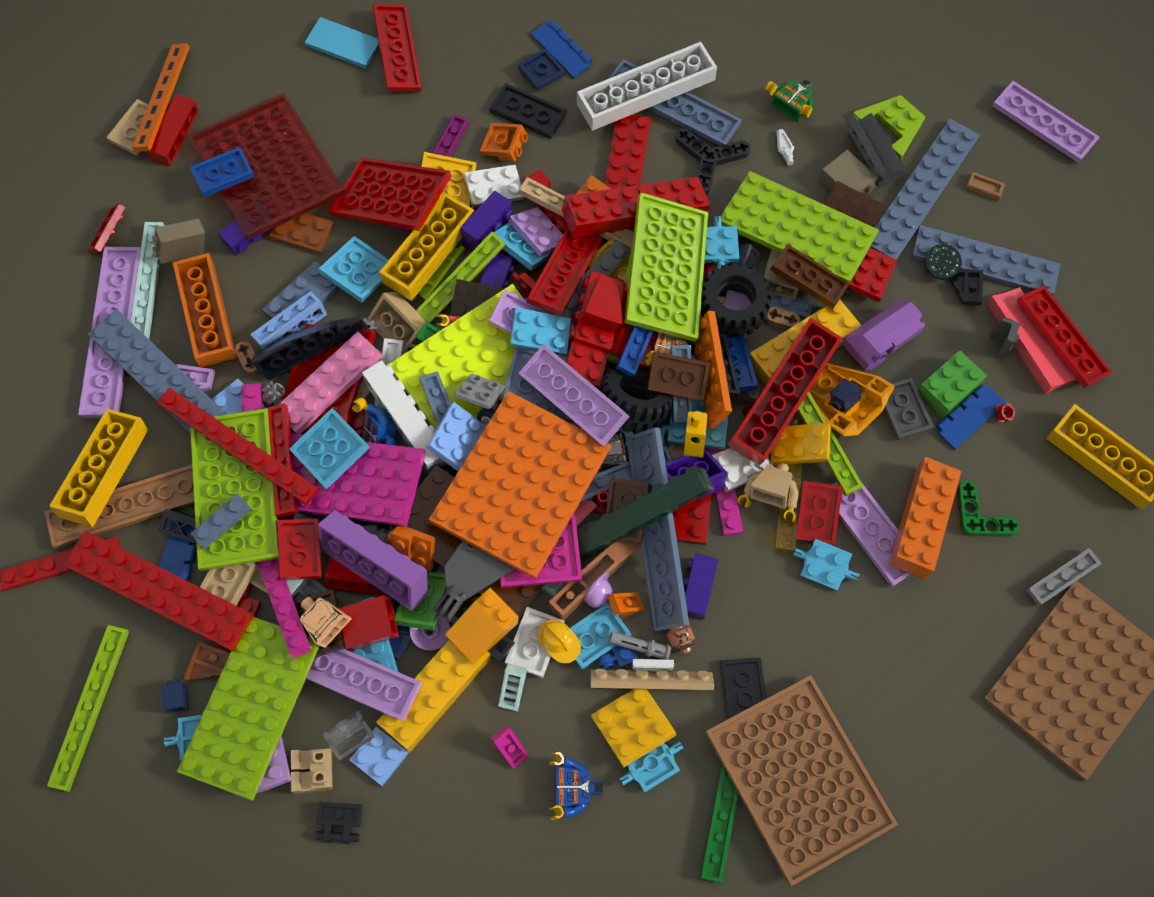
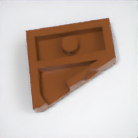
[184,642,230,680]

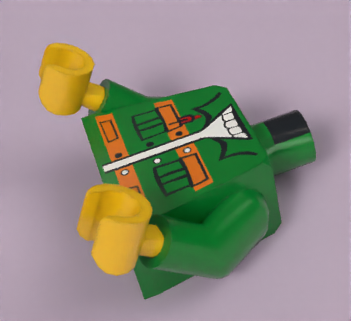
[764,80,814,122]

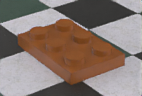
[270,206,335,255]

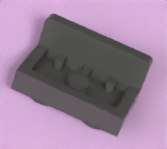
[990,318,1020,358]

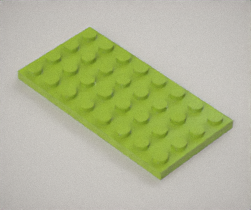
[721,171,879,283]
[624,192,708,342]
[190,408,279,571]
[177,617,320,801]

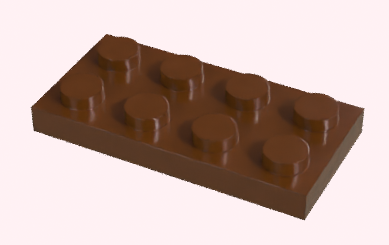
[770,244,850,309]

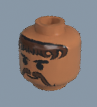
[666,625,696,654]

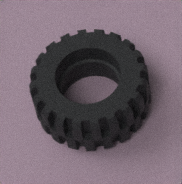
[700,263,772,337]
[599,368,673,434]

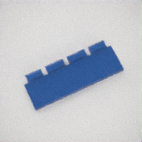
[531,20,592,79]
[936,384,1006,450]
[159,522,197,581]

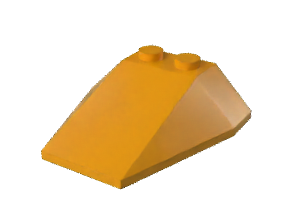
[809,363,894,436]

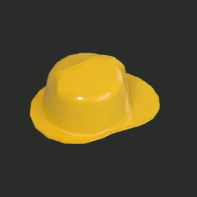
[537,619,581,663]

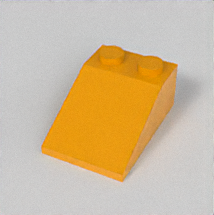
[445,588,519,664]

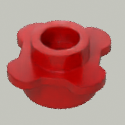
[995,403,1015,423]

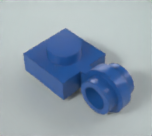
[598,646,638,670]

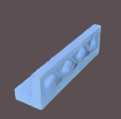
[250,291,327,349]

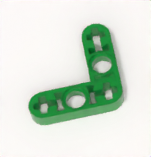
[957,480,1020,537]

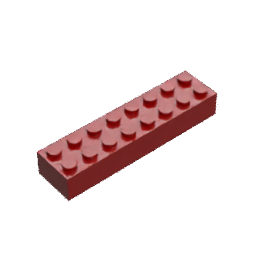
[561,177,710,238]
[727,317,843,466]

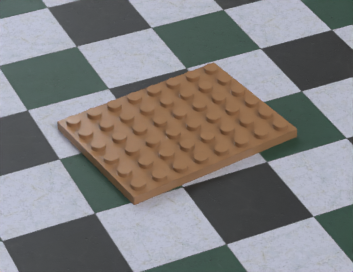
[983,581,1154,781]
[705,675,898,887]

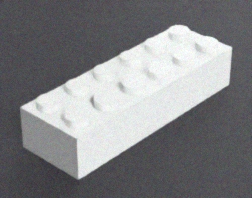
[362,360,447,474]

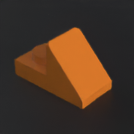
[608,592,645,619]

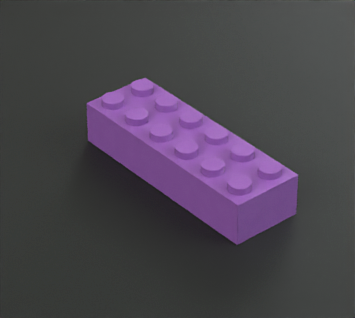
[318,510,428,611]

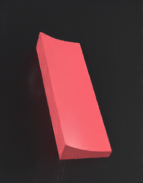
[987,287,1077,394]

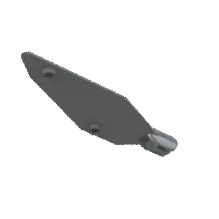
[433,541,515,622]

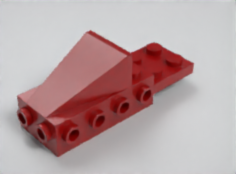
[566,271,627,389]

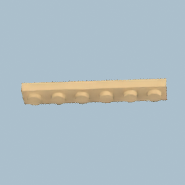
[590,669,714,690]

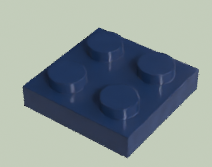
[518,48,565,92]

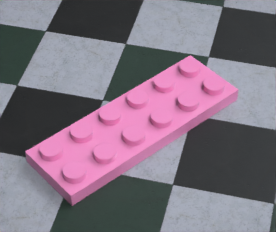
[279,332,383,434]

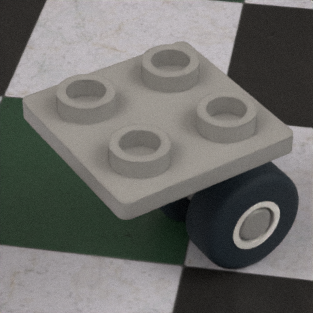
[455,374,505,426]

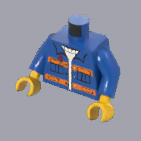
[352,398,396,446]
[549,752,603,820]

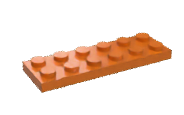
[694,311,732,429]

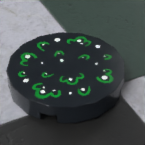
[924,244,962,280]

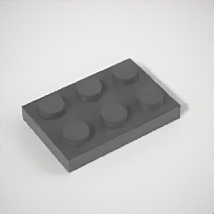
[884,378,934,441]

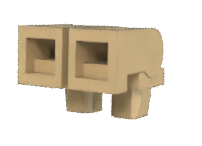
[291,748,333,794]

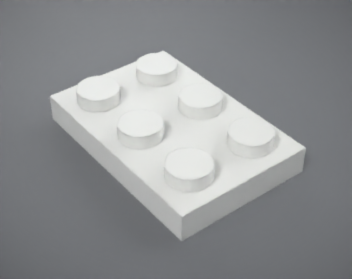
[464,165,524,208]
[712,448,774,492]
[505,607,565,678]

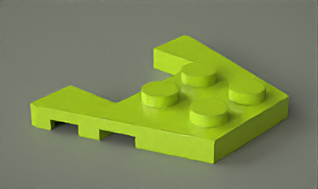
[852,95,925,160]

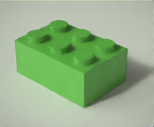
[918,350,987,419]

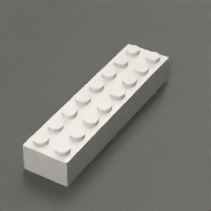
[577,42,717,131]

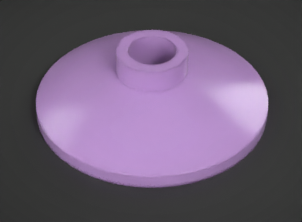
[409,615,450,651]

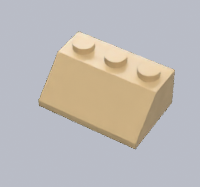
[367,291,426,351]

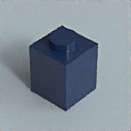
[830,378,861,413]
[161,680,189,714]

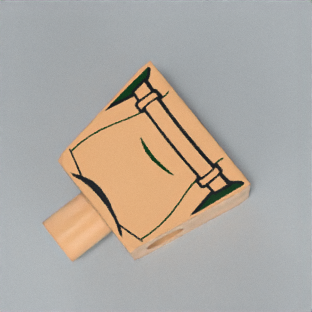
[300,597,352,648]

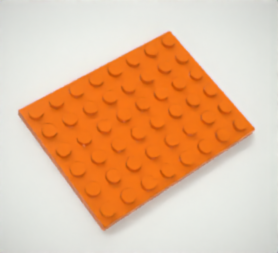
[429,391,612,580]

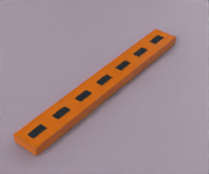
[132,43,190,152]

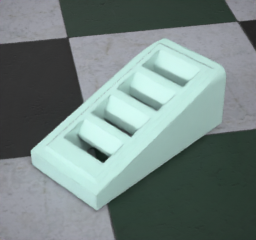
[498,664,527,711]

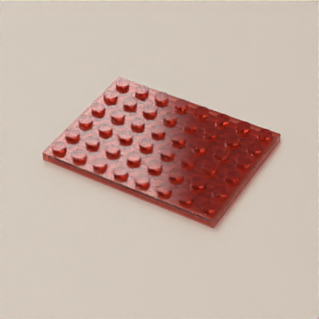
[188,93,346,241]

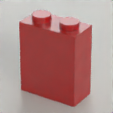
[338,595,399,650]

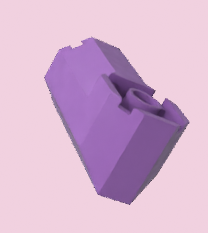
[842,299,925,371]

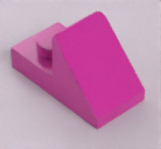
[490,725,529,769]

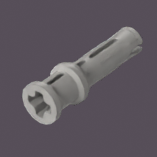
[608,631,671,660]

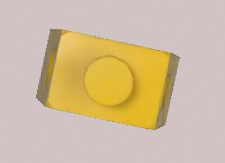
[684,411,708,457]

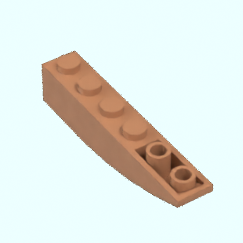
[549,539,642,620]

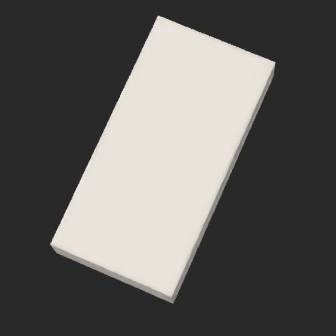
[632,659,674,671]

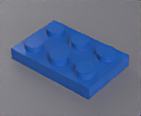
[190,147,255,197]

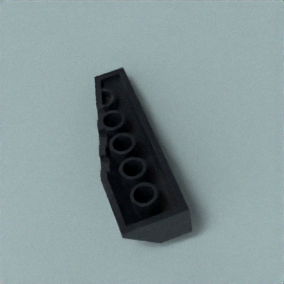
[251,316,368,380]

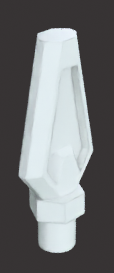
[777,129,794,166]

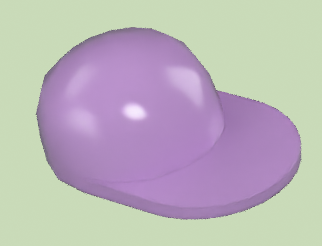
[584,572,612,608]

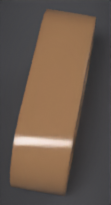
[765,307,800,330]
[235,341,260,376]

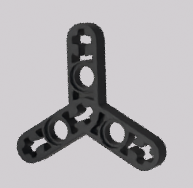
[675,128,751,195]

